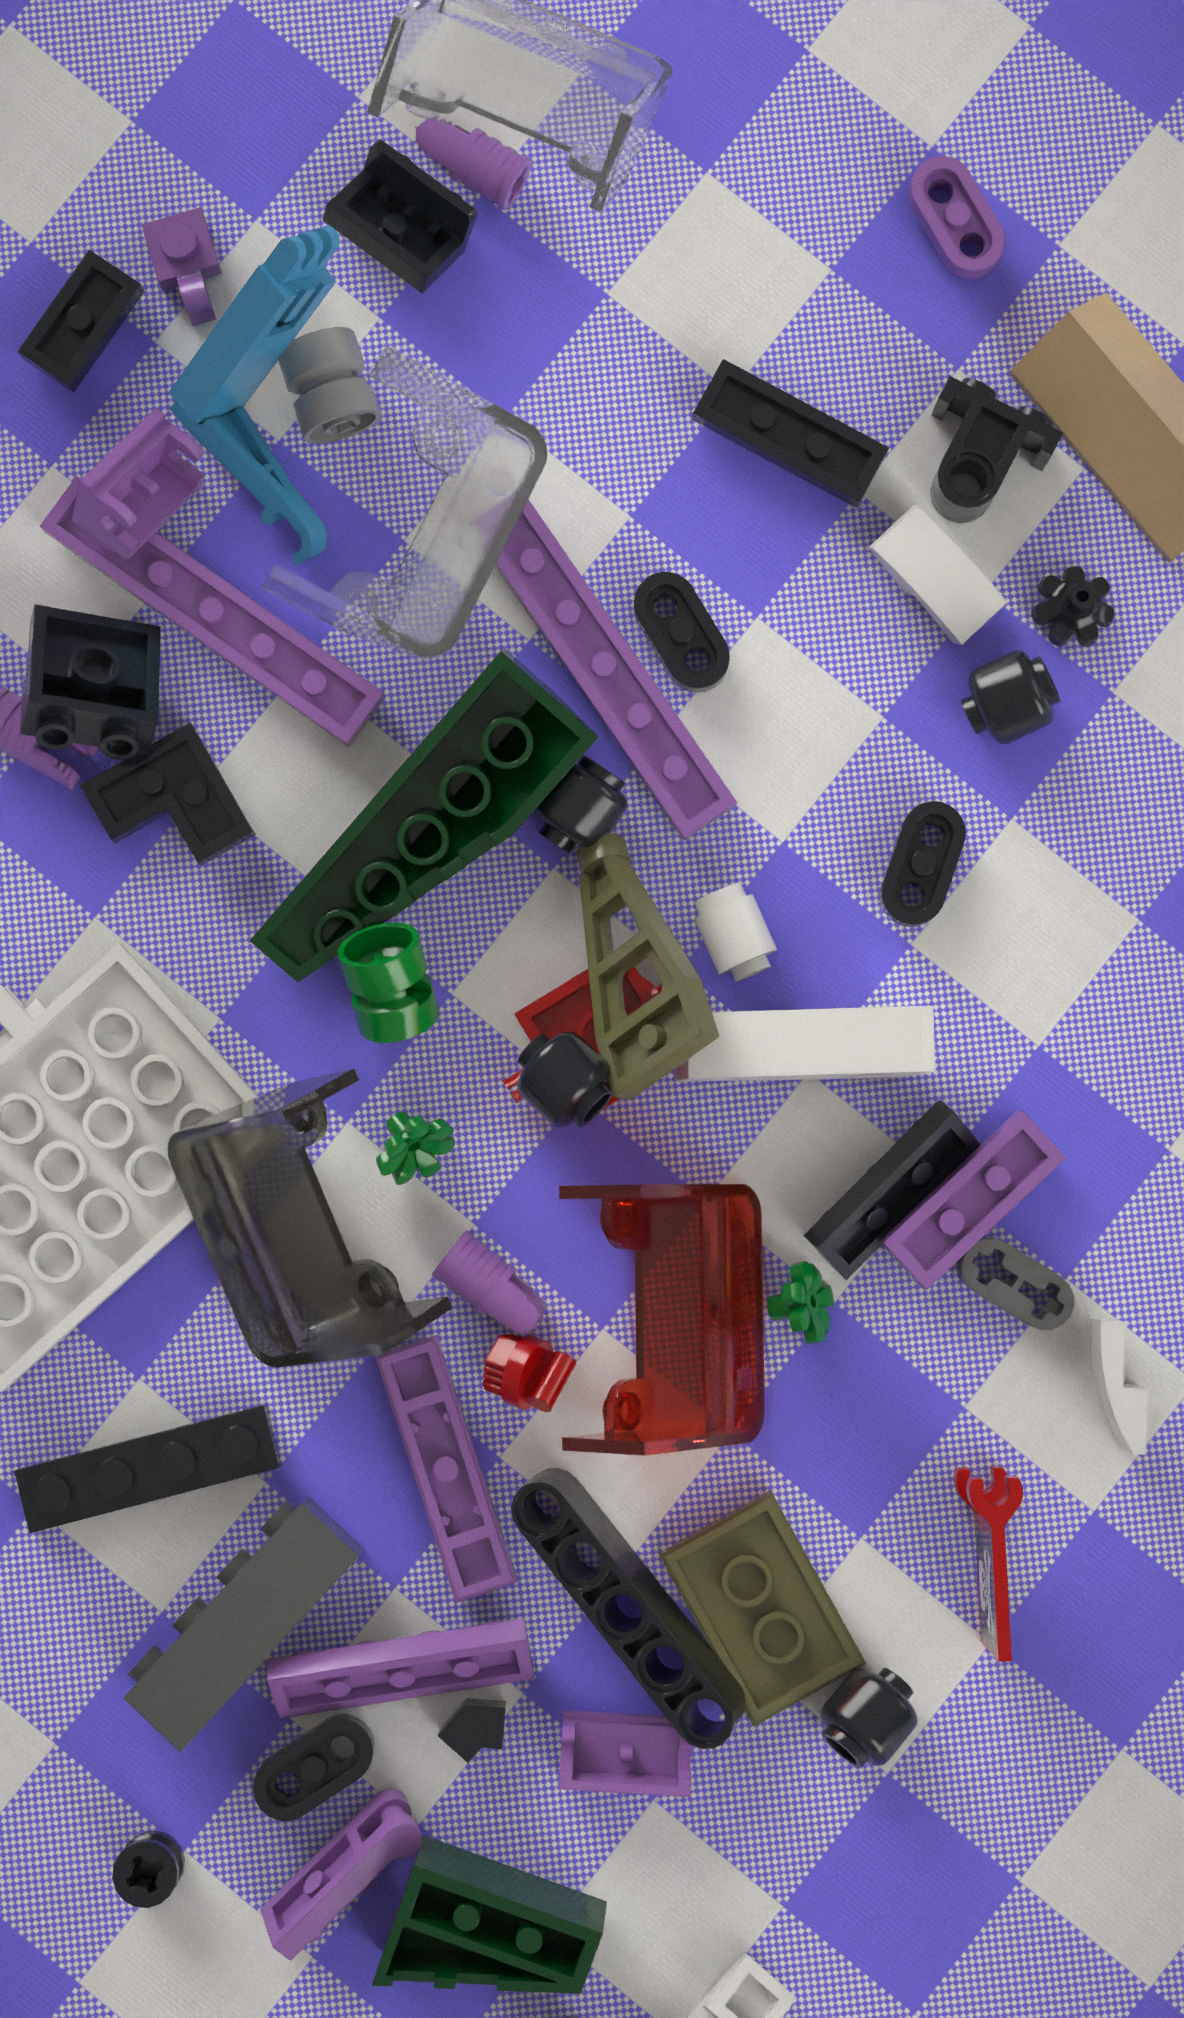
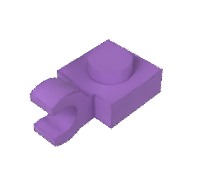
[142,207,222,326]

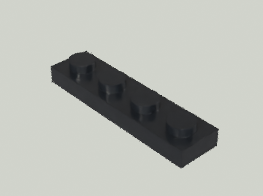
[14,1404,282,1534]

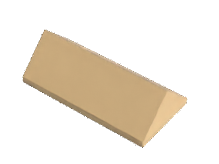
[1009,293,1184,563]

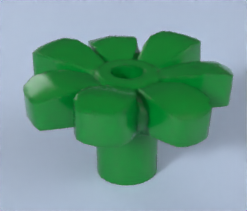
[767,1261,834,1344]

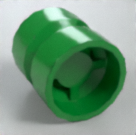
[337,922,439,1043]

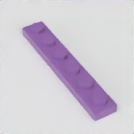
[39,476,386,747]
[471,492,737,841]

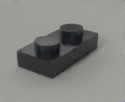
[18,250,145,393]

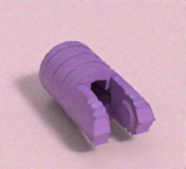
[414,117,532,210]
[0,686,100,790]
[432,1230,547,1336]

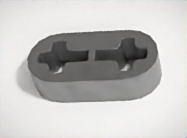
[958,1238,1074,1330]

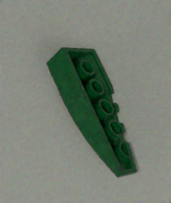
[250,648,599,982]

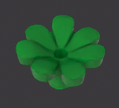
[376,1112,455,1185]

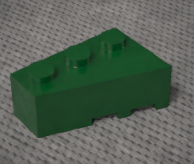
[372,1835,607,1994]

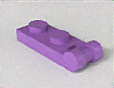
[260,1789,423,1961]

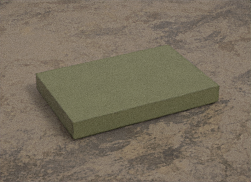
[659,1490,866,1727]

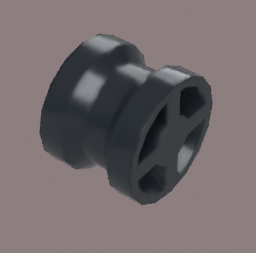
[112,1831,185,1908]

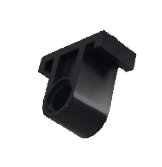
[930,376,1063,523]

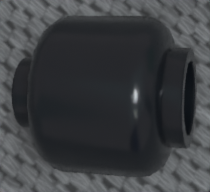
[961,650,1061,744]
[534,755,628,853]
[517,1032,613,1127]
[821,1668,918,1769]

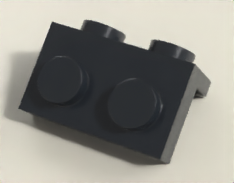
[323,140,477,294]

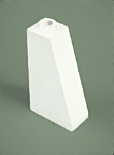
[675,1006,935,1082]

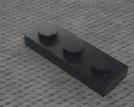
[692,359,889,508]
[803,1099,981,1280]

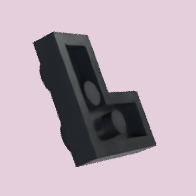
[80,722,256,866]

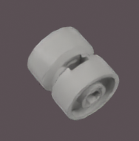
[278,327,381,444]

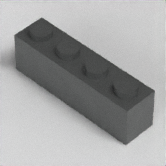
[123,1496,364,1752]

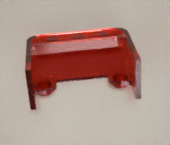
[559,1184,765,1456]

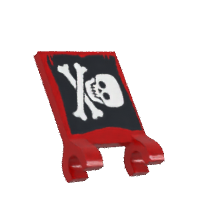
[953,1465,1023,1662]

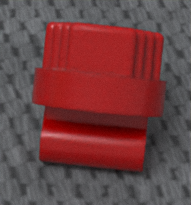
[482,1334,576,1412]

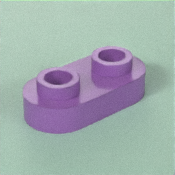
[908,156,1005,279]

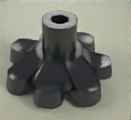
[1031,566,1114,647]

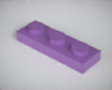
[879,1111,1066,1290]

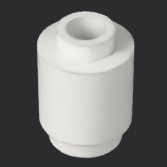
[694,882,777,982]

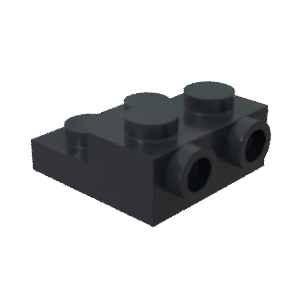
[20,604,161,760]

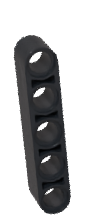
[511,1468,746,1749]

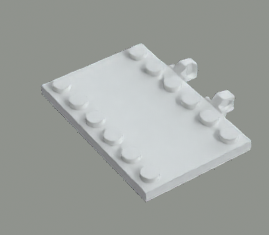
[0,943,292,1392]

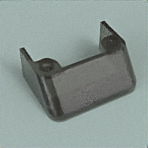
[168,1068,452,1368]

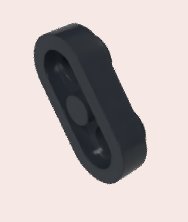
[634,572,730,693]
[879,801,966,927]
[253,1714,375,1821]

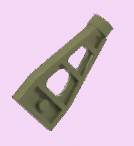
[576,833,720,1100]

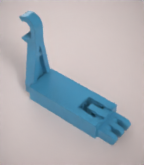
[168,226,340,565]

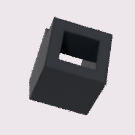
[438,1698,506,1763]

